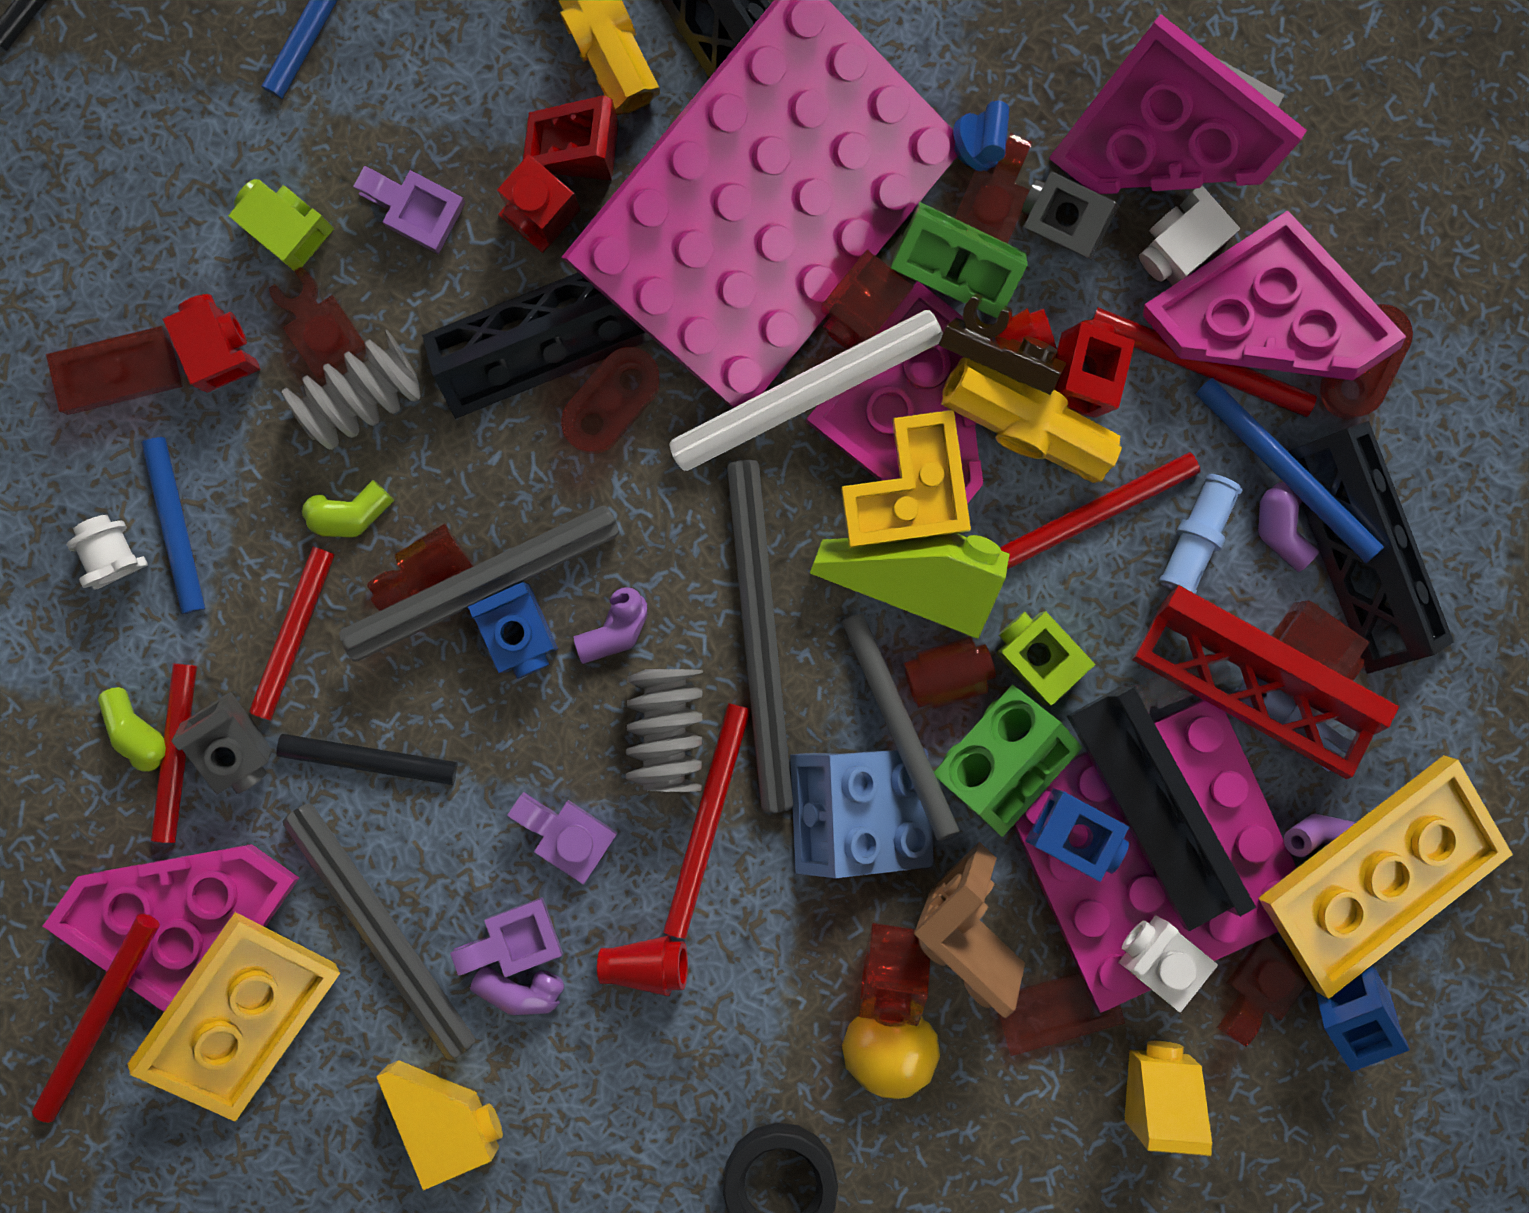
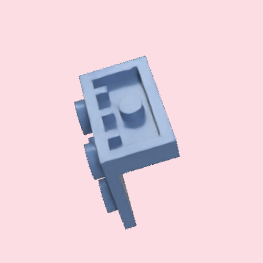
[790,748,934,878]

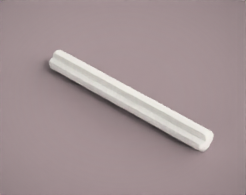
[669,310,943,471]

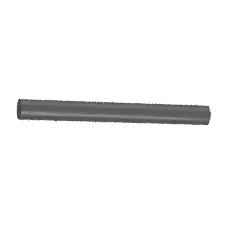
[842,614,960,841]

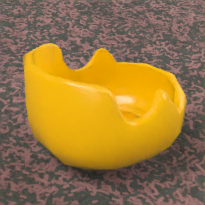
[842,1005,940,1099]

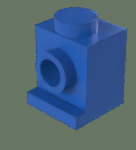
[468,582,558,679]
[1025,788,1129,882]
[1316,965,1409,1072]

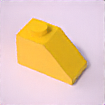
[1124,1041,1212,1156]
[376,1060,503,1190]

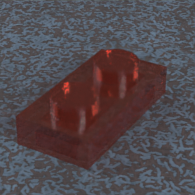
[46,326,183,415]

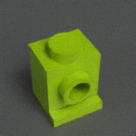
[228,179,334,273]
[996,611,1096,706]

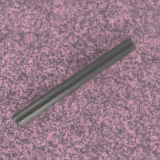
[727,460,793,813]

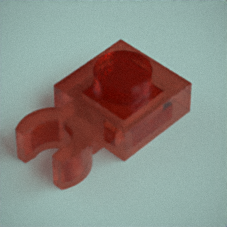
[269,267,365,379]

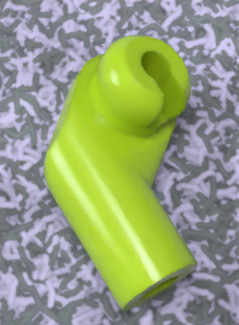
[98,687,166,772]

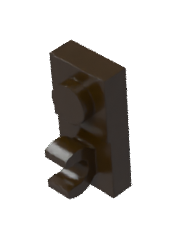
[938,293,1067,395]

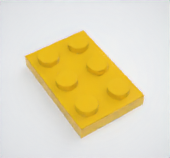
[127,912,340,1122]

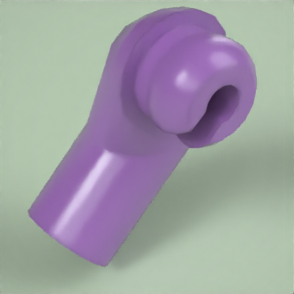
[1258,482,1319,572]
[574,587,647,664]
[1284,814,1355,857]
[470,965,564,1015]

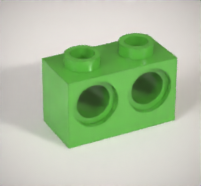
[891,202,1028,319]
[934,684,1083,837]

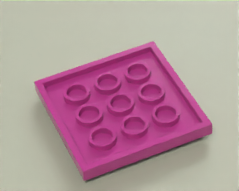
[1013,700,1296,1013]

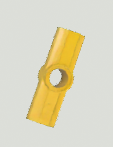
[557,0,661,115]
[941,357,1122,483]

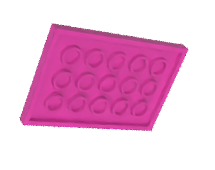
[561,0,957,409]

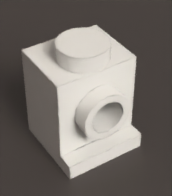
[1139,185,1240,285]

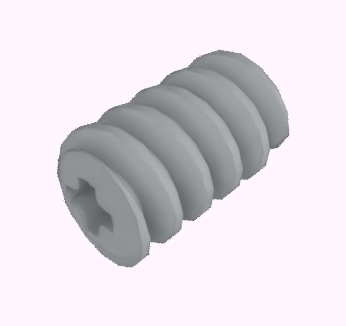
[282,330,421,450]
[626,669,703,792]

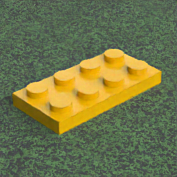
[1258,755,1513,999]

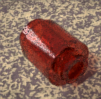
[903,636,996,710]

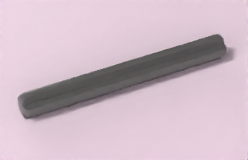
[339,506,619,661]
[283,804,475,1060]

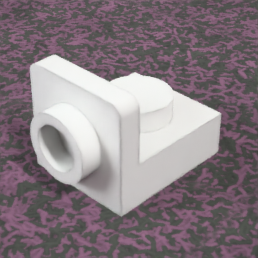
[1118,915,1218,1013]

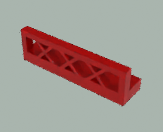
[1132,585,1399,779]

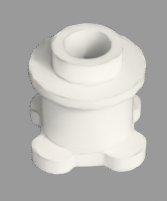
[66,515,148,590]

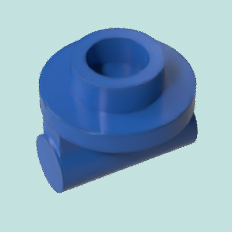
[953,101,1010,172]

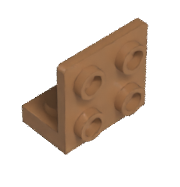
[914,842,1025,1018]

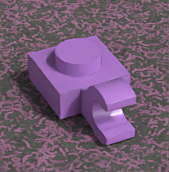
[353,166,465,255]
[507,792,617,885]
[450,897,563,977]

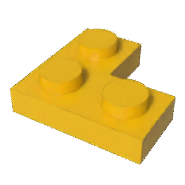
[841,410,971,548]

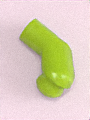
[302,480,395,538]

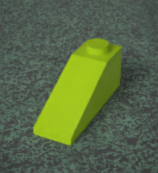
[810,533,1009,639]

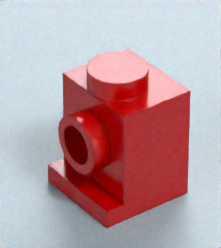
[497,154,581,254]
[163,294,261,393]
[1054,320,1135,418]

